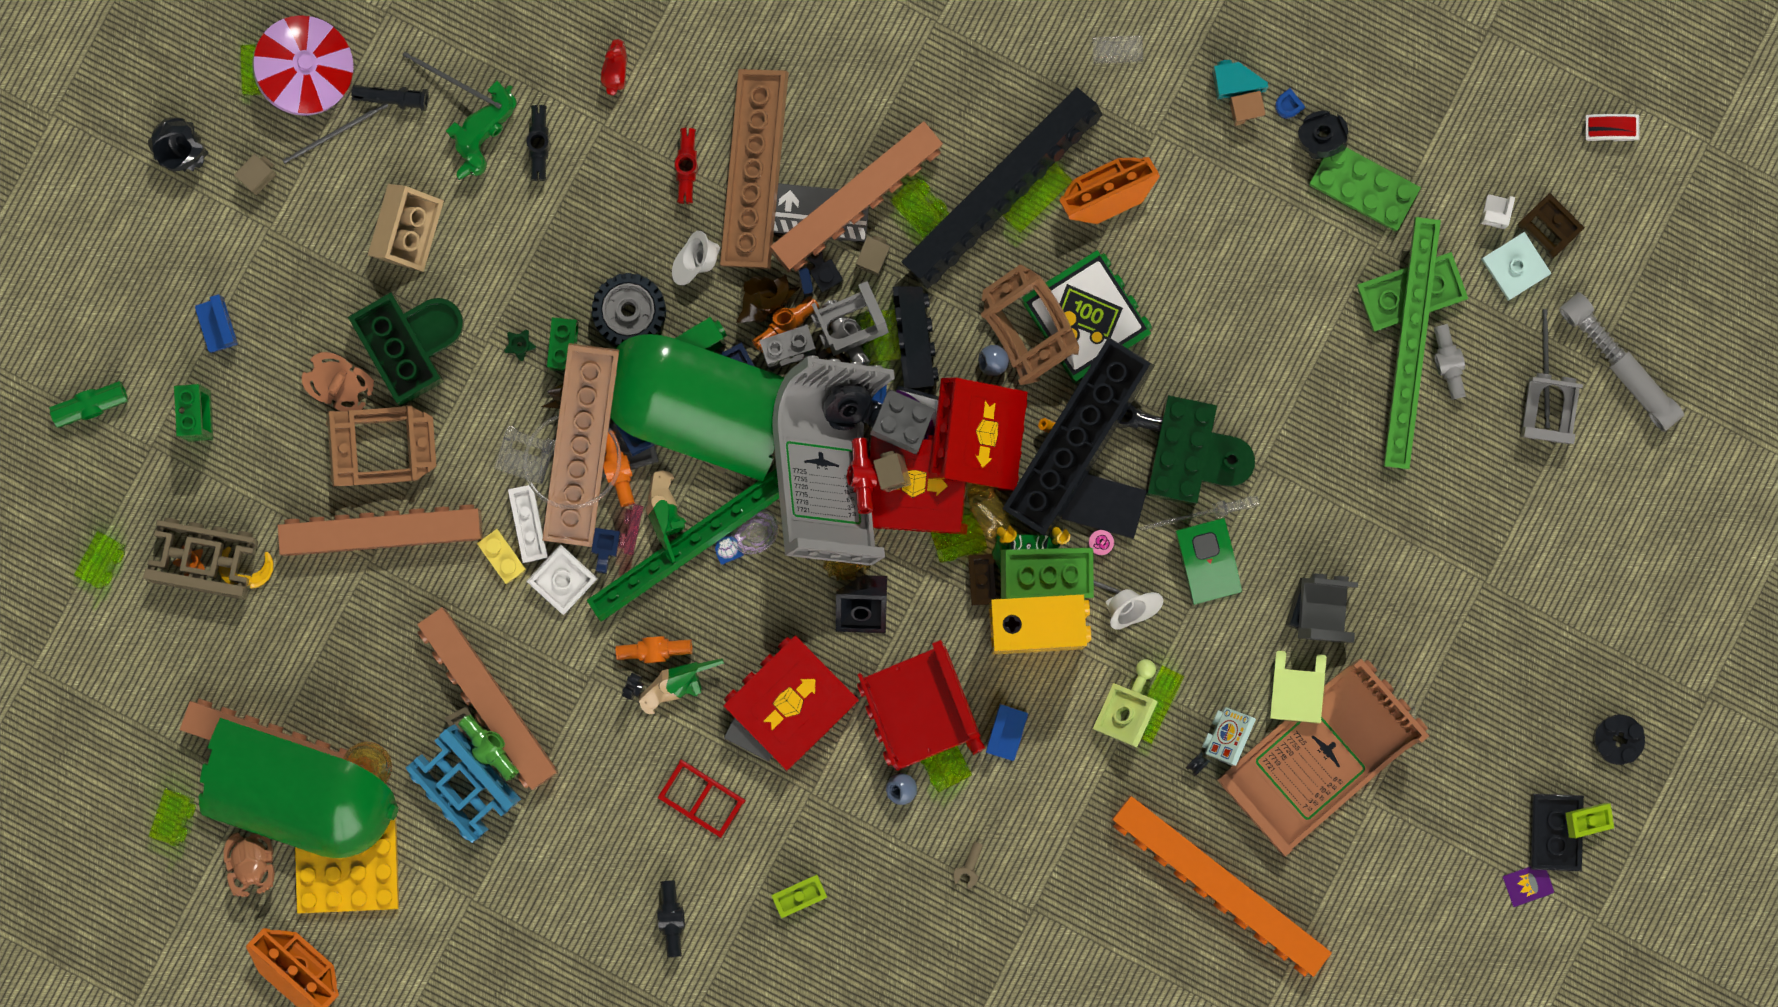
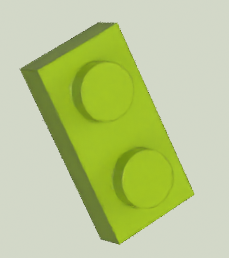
[1565,803,1614,838]
[771,874,828,919]

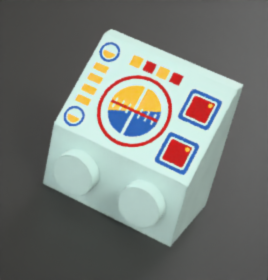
[1202,707,1256,766]

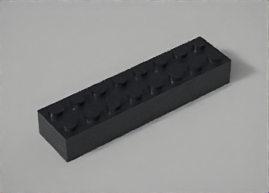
[1002,337,1155,536]

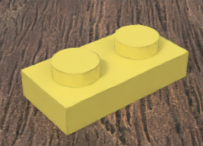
[477,529,527,584]

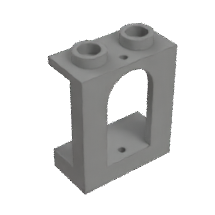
[811,281,889,356]
[759,325,817,371]
[1520,373,1583,444]

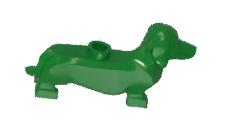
[446,81,517,180]

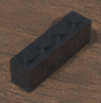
[893,286,939,390]

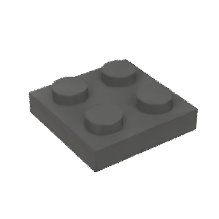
[870,389,935,454]

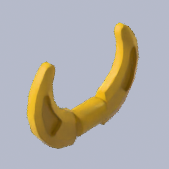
[218,547,274,589]

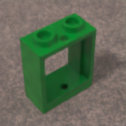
[674,317,727,352]
[174,384,214,442]

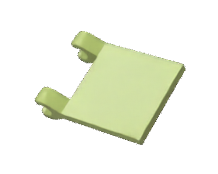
[1270,651,1327,723]

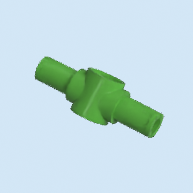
[458,715,519,781]

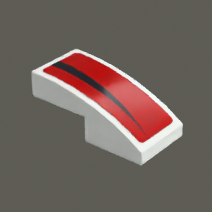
[1586,114,1640,141]

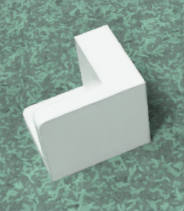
[1480,195,1515,229]

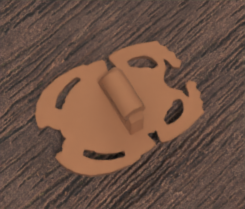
[302,352,374,411]
[224,832,275,897]

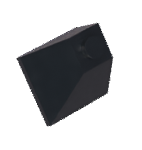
[836,575,888,633]

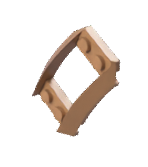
[981,264,1079,385]
[326,405,436,486]

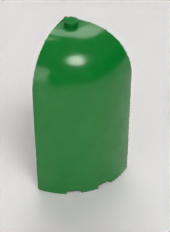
[610,334,785,481]
[199,718,399,858]

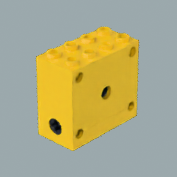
[989,594,1091,655]

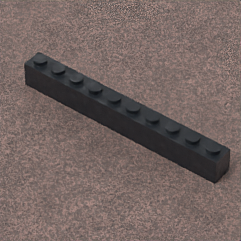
[901,87,1103,289]

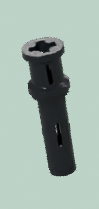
[351,85,429,111]

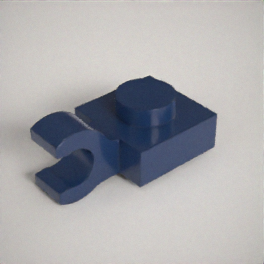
[591,528,620,574]

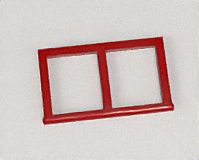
[657,759,746,838]

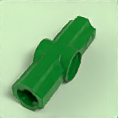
[49,381,129,428]

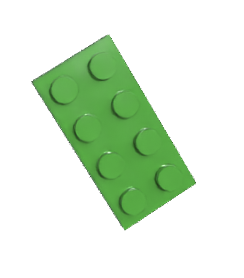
[1309,148,1421,232]
[1357,252,1468,332]
[1001,548,1094,599]

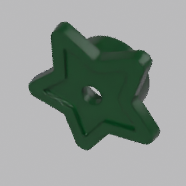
[504,329,536,361]

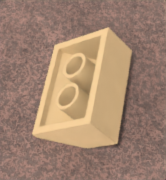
[368,184,444,272]

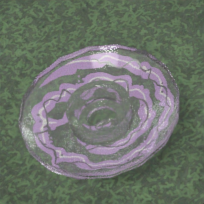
[731,510,779,555]

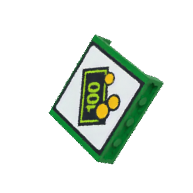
[1021,250,1152,384]

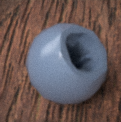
[978,345,1009,376]
[886,773,917,805]

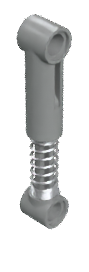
[1559,292,1684,432]

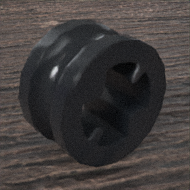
[1185,752,1210,777]

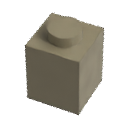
[234,153,277,196]
[856,235,890,277]
[874,451,911,492]

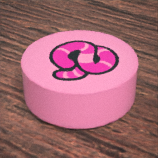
[1089,530,1114,555]

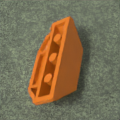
[1059,157,1160,224]
[246,928,339,1007]

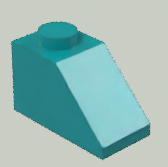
[1212,60,1268,100]

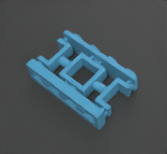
[406,724,521,843]

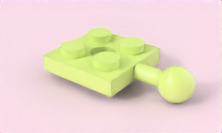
[1093,659,1157,748]

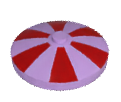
[252,16,353,116]

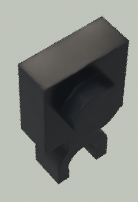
[807,252,844,293]
[622,673,644,700]

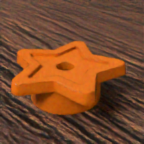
[173,545,205,576]

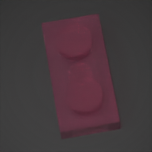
[618,504,643,556]

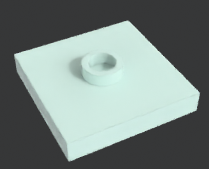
[1481,232,1552,301]

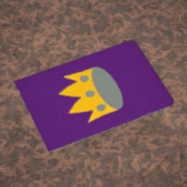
[1502,867,1554,907]

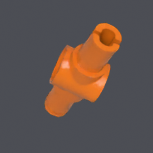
[752,296,819,353]
[603,431,635,507]
[615,636,693,663]

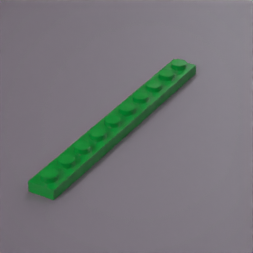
[586,468,779,622]

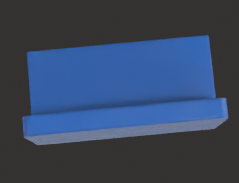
[195,294,238,353]
[985,704,1028,761]

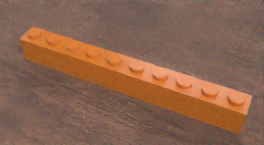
[1111,796,1332,977]

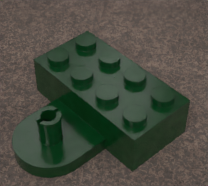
[348,292,464,406]
[1146,395,1255,506]

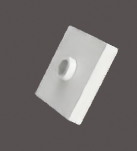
[526,544,598,615]

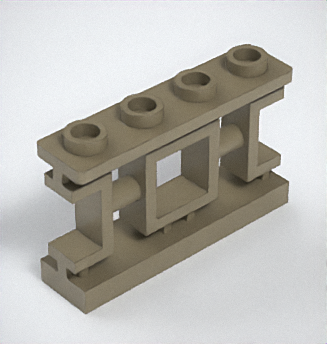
[143,518,258,600]

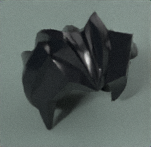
[148,117,208,172]

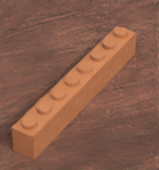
[770,121,943,273]
[278,505,483,556]
[417,607,559,790]
[180,698,383,778]

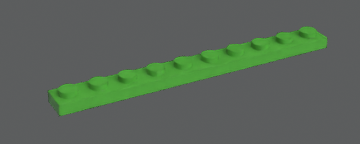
[1383,217,1441,469]

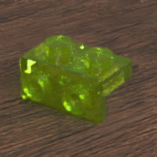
[930,512,987,563]
[920,746,972,793]
[148,789,196,847]

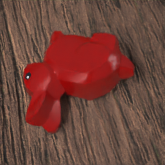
[601,39,628,96]

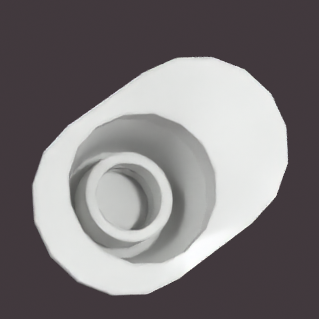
[672,231,720,285]
[1105,589,1163,629]

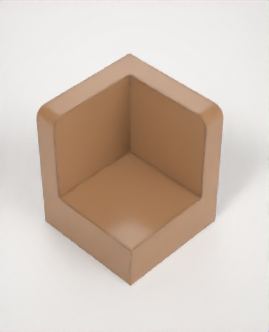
[1229,91,1265,126]

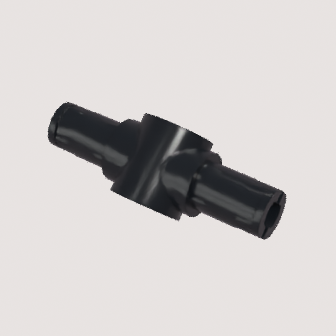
[526,105,551,181]
[1118,405,1163,433]
[657,880,685,958]

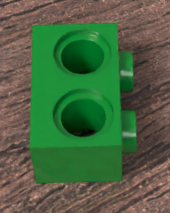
[547,317,579,372]

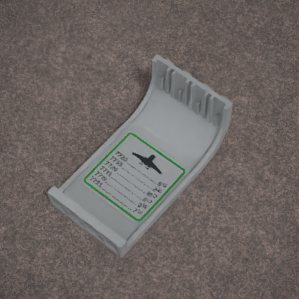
[773,356,895,566]

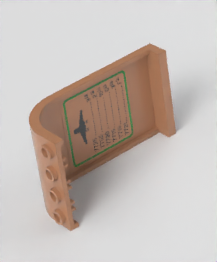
[1217,659,1429,857]

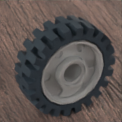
[592,273,666,346]

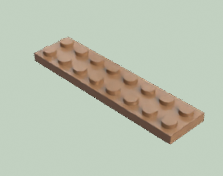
[720,69,789,269]
[542,343,619,547]

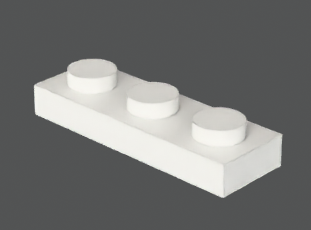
[508,484,548,563]

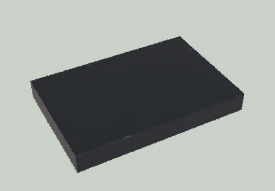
[1061,474,1147,539]
[1530,794,1584,871]

